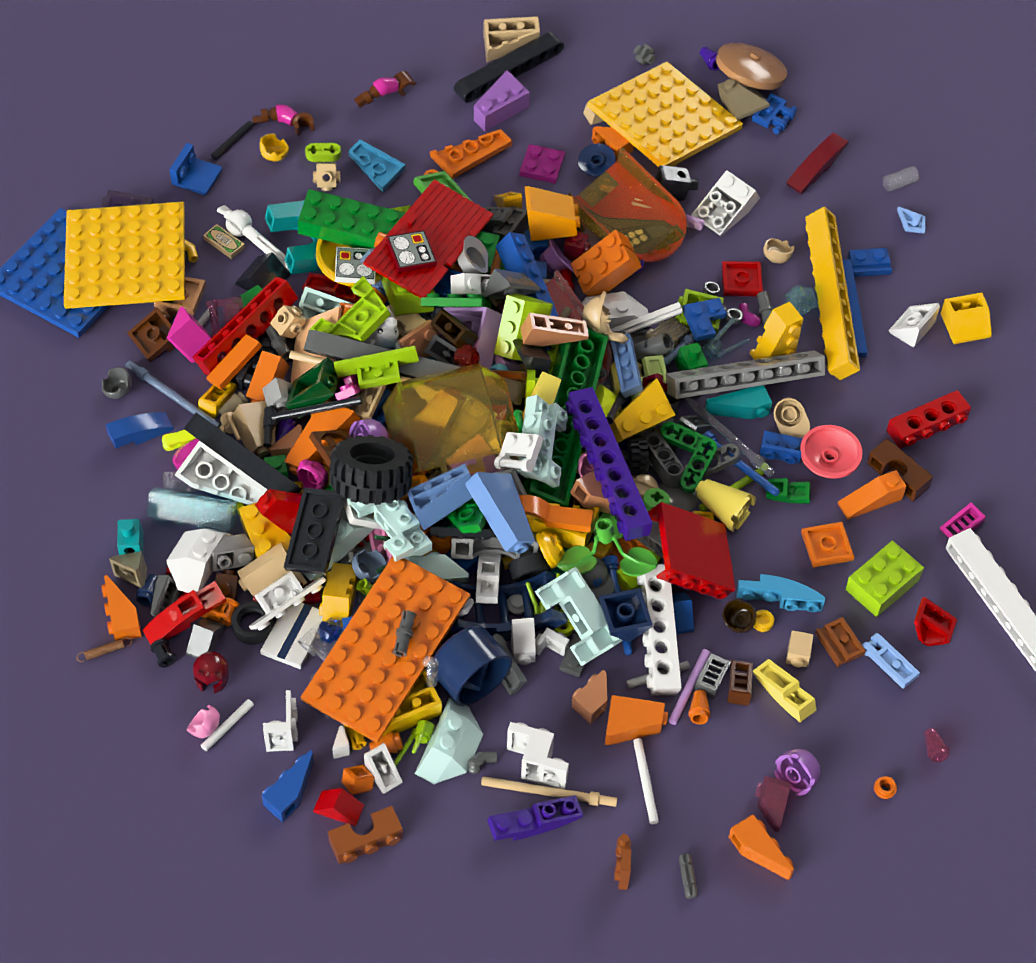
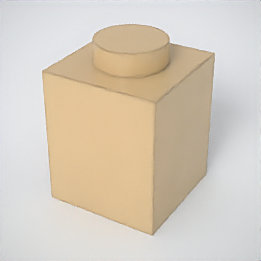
[786,630,814,667]

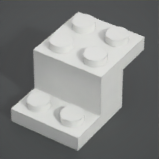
[507,722,569,789]

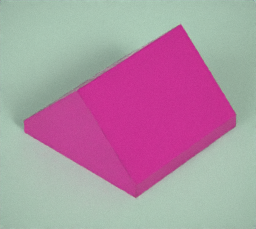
[167,306,212,363]

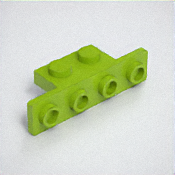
[334,346,419,390]

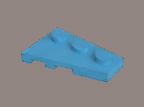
[349,140,405,192]

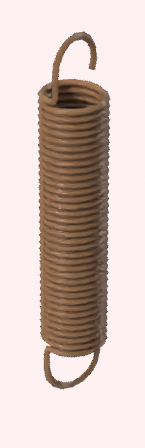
[77,637,132,662]

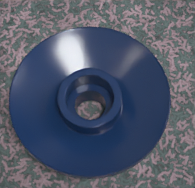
[578,144,615,177]

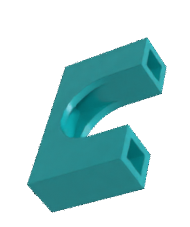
[265,200,321,275]

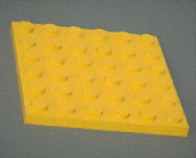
[587,62,743,167]
[64,202,185,309]

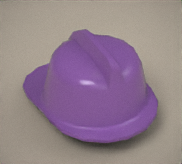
[540,239,574,274]

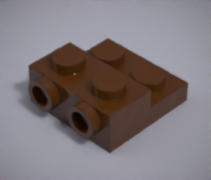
[127,307,175,362]

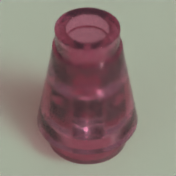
[924,728,949,763]

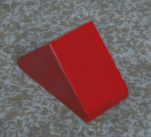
[313,788,364,826]

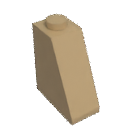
[232,401,276,457]
[237,543,307,596]

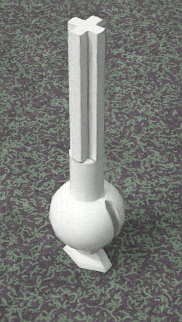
[217,205,291,274]

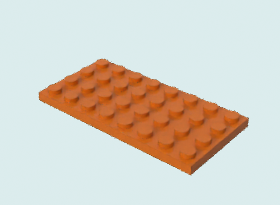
[300,556,470,743]

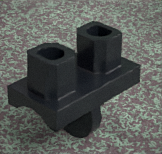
[234,353,259,392]

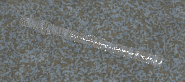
[685,397,775,477]

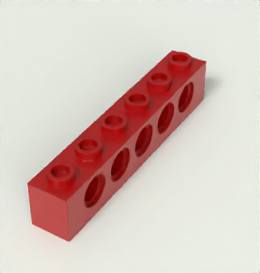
[192,277,298,375]

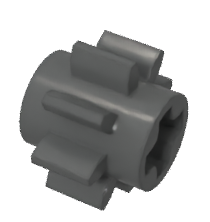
[633,43,657,66]

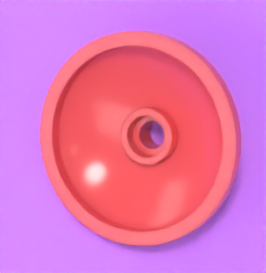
[800,425,863,478]

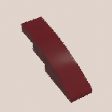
[786,132,849,194]

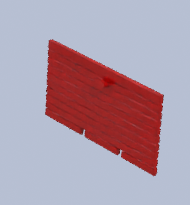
[363,179,494,298]

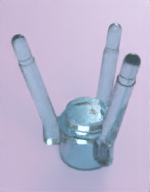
[702,317,749,359]

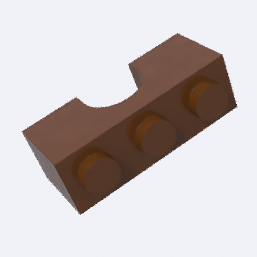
[867,438,933,502]

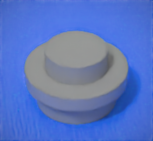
[507,594,524,615]

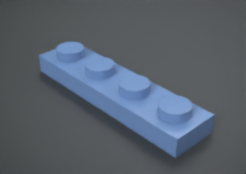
[611,333,643,398]

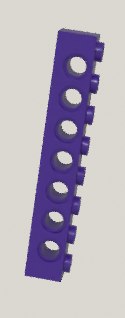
[565,387,653,541]

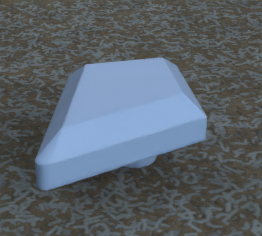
[897,207,925,233]

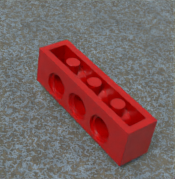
[886,390,971,449]

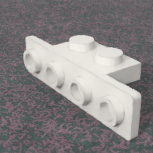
[249,571,326,631]

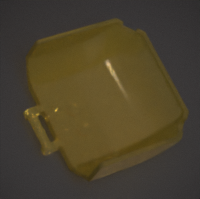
[383,363,518,475]

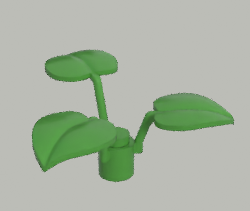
[557,513,658,576]

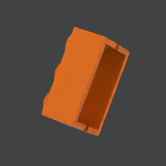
[571,229,642,297]

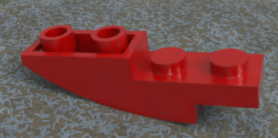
[143,581,227,645]

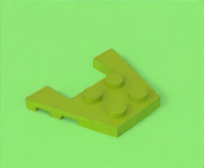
[309,276,391,342]

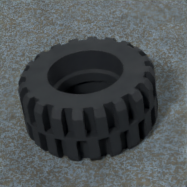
[329,435,413,505]

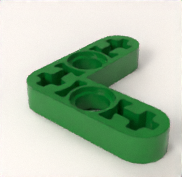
[661,422,717,494]

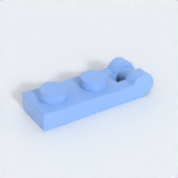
[862,633,920,689]

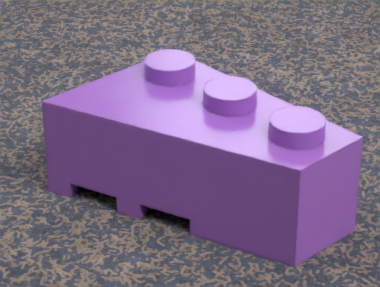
[474,70,530,131]

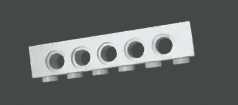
[637,564,681,696]

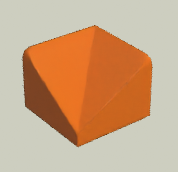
[342,765,374,795]

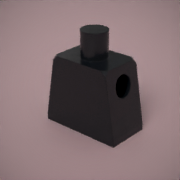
[651,165,699,202]

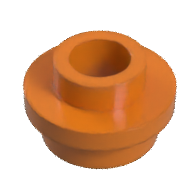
[874,776,897,799]

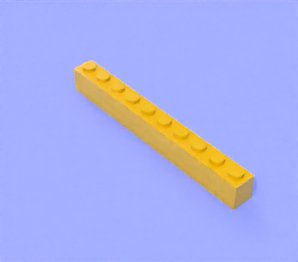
[805,207,860,380]

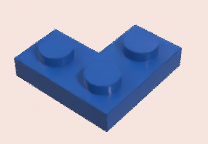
[682,298,727,341]

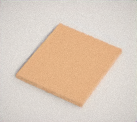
[290,307,342,383]

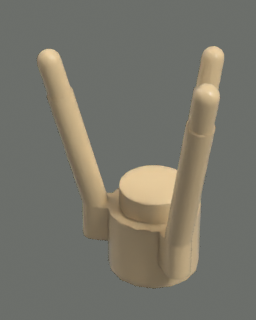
[219,412,241,441]

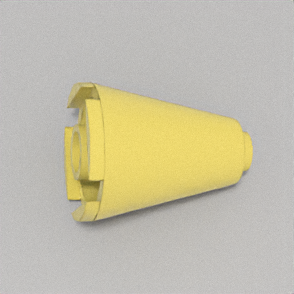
[695,479,756,532]

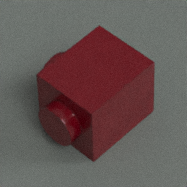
[564,231,591,261]

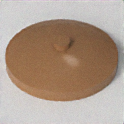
[716,43,787,90]

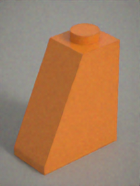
[246,351,290,403]
[605,695,668,745]

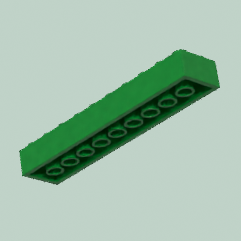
[298,189,500,275]
[523,327,608,507]

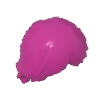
[297,459,329,490]

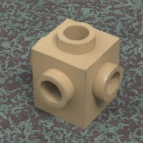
[313,163,340,191]
[270,305,307,339]

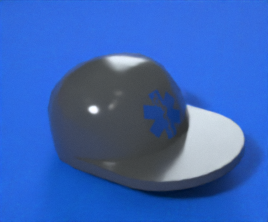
[581,557,614,602]

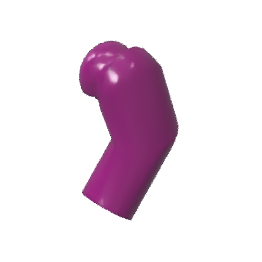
[739,303,761,327]

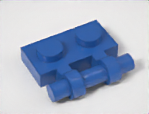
[752,94,797,134]

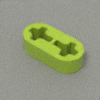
[305,143,341,162]

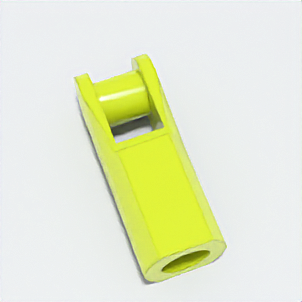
[162,430,197,451]

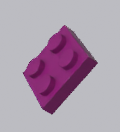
[520,144,565,184]

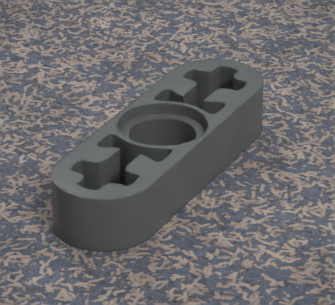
[683,443,741,482]

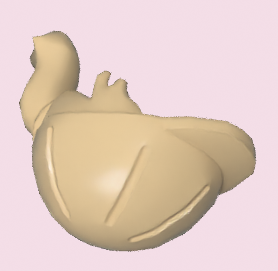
[582,291,628,344]

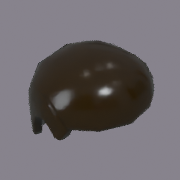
[722,599,757,634]

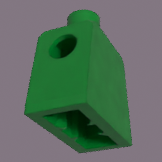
[675,343,708,371]

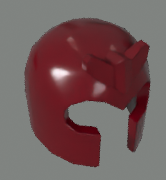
[193,651,229,693]

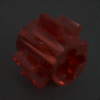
[454,344,480,369]

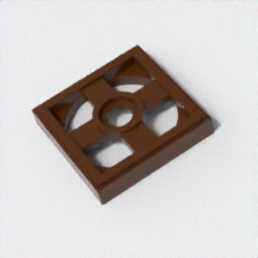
[309,429,350,467]

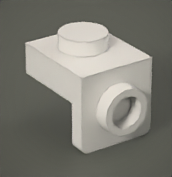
[535,627,570,656]

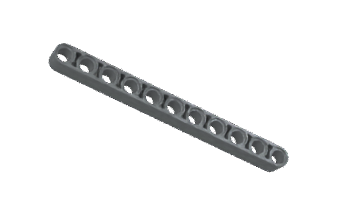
[303,330,526,405]

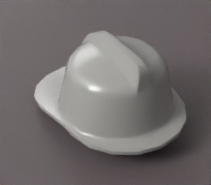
[458,236,488,274]

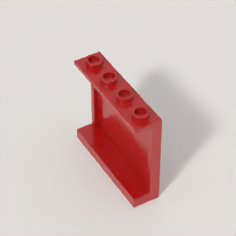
[648,502,736,600]

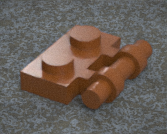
[614,834,631,890]

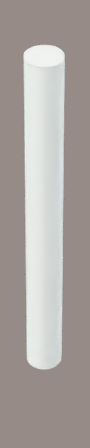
[633,738,659,824]

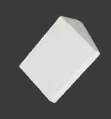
[889,303,940,347]

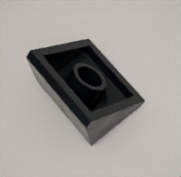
[235,252,290,291]
[513,339,551,378]

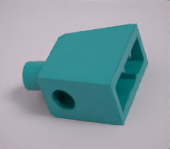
[117,519,144,555]

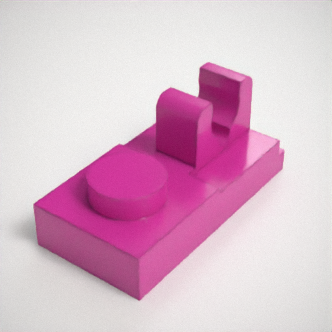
[335,375,365,400]

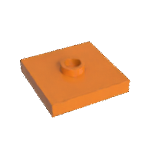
[801,522,854,568]

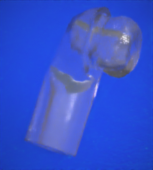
[423,655,439,687]

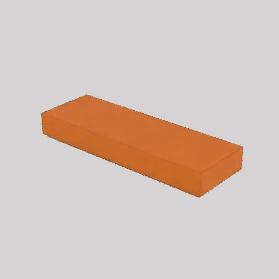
[206,334,262,390]

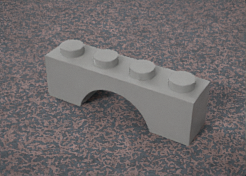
[451,532,538,560]

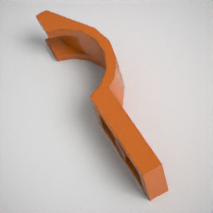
[519,495,593,532]

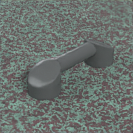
[703,281,743,324]

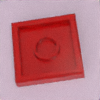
[722,261,763,297]

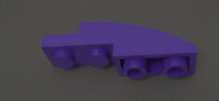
[487,795,583,841]

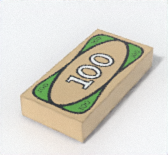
[203,224,245,259]

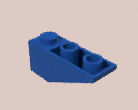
[262,750,314,822]

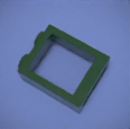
[285,357,339,419]

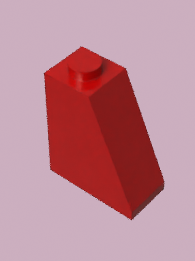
[255,489,302,536]

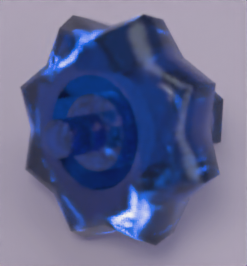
[317,618,343,644]

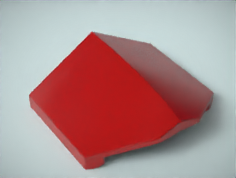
[914,597,957,646]

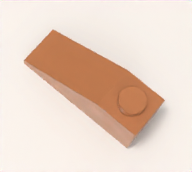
[520,313,589,347]

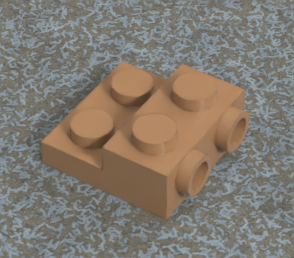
[154,277,206,317]

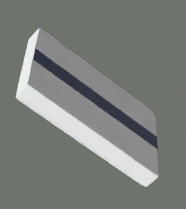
[261,603,324,669]

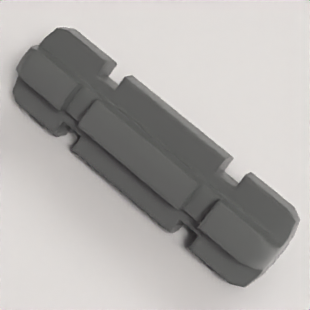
[679,853,698,899]

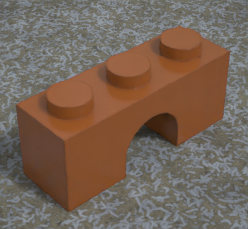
[328,806,403,864]

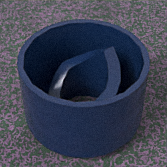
[431,626,512,706]

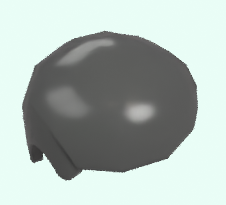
[102,367,132,399]

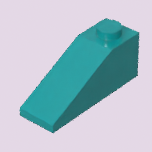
[705,385,772,419]

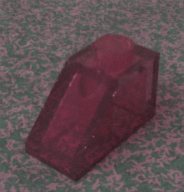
[755,776,791,833]

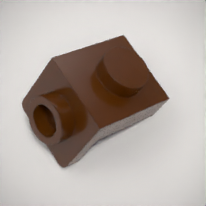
[216,570,240,601]

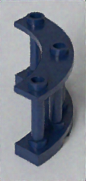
[446,571,568,641]

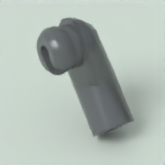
[467,751,497,774]

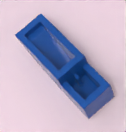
[105,412,174,449]

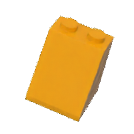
[525,186,580,241]

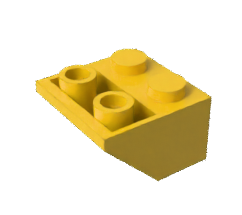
[940,292,992,344]

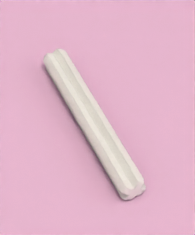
[610,302,683,334]

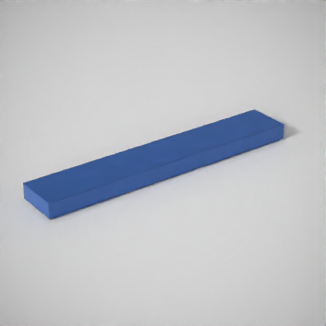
[842,259,868,357]

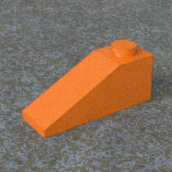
[838,470,906,520]

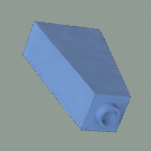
[465,472,535,554]

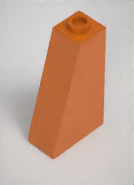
[284,401,361,476]

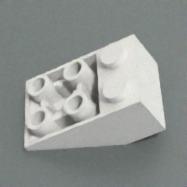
[691,170,760,236]

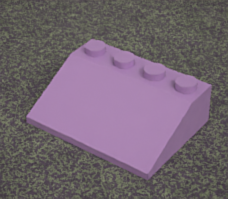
[438,307,502,371]

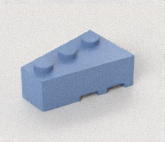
[407,464,473,530]

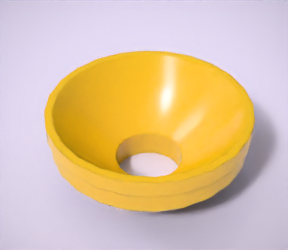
[536,531,565,569]

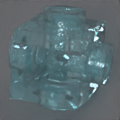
[784,285,818,315]

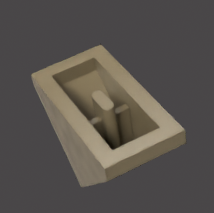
[109,551,147,588]

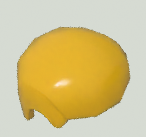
[260,134,289,162]

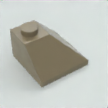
[718,79,770,121]

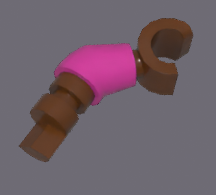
[354,71,416,108]
[252,105,315,136]

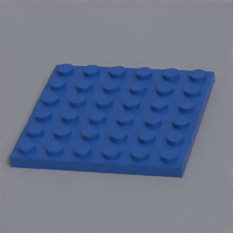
[0,208,110,338]

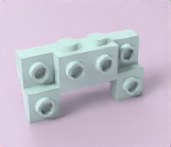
[517,395,568,488]
[348,499,432,562]
[535,567,622,666]

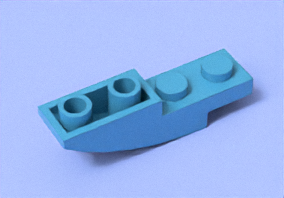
[736,574,825,612]

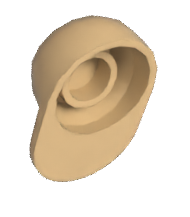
[773,398,810,438]

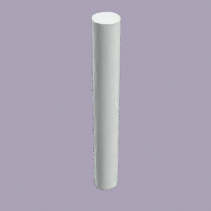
[201,699,254,752]

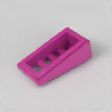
[940,502,986,538]

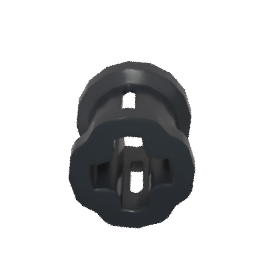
[150,638,177,668]

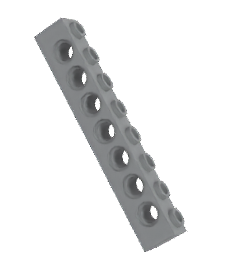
[666,350,825,399]

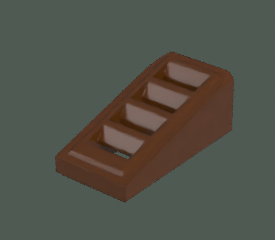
[727,660,753,706]

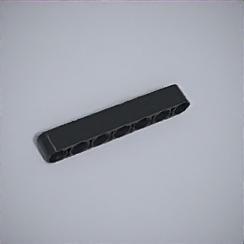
[454,32,564,103]
[184,412,302,494]

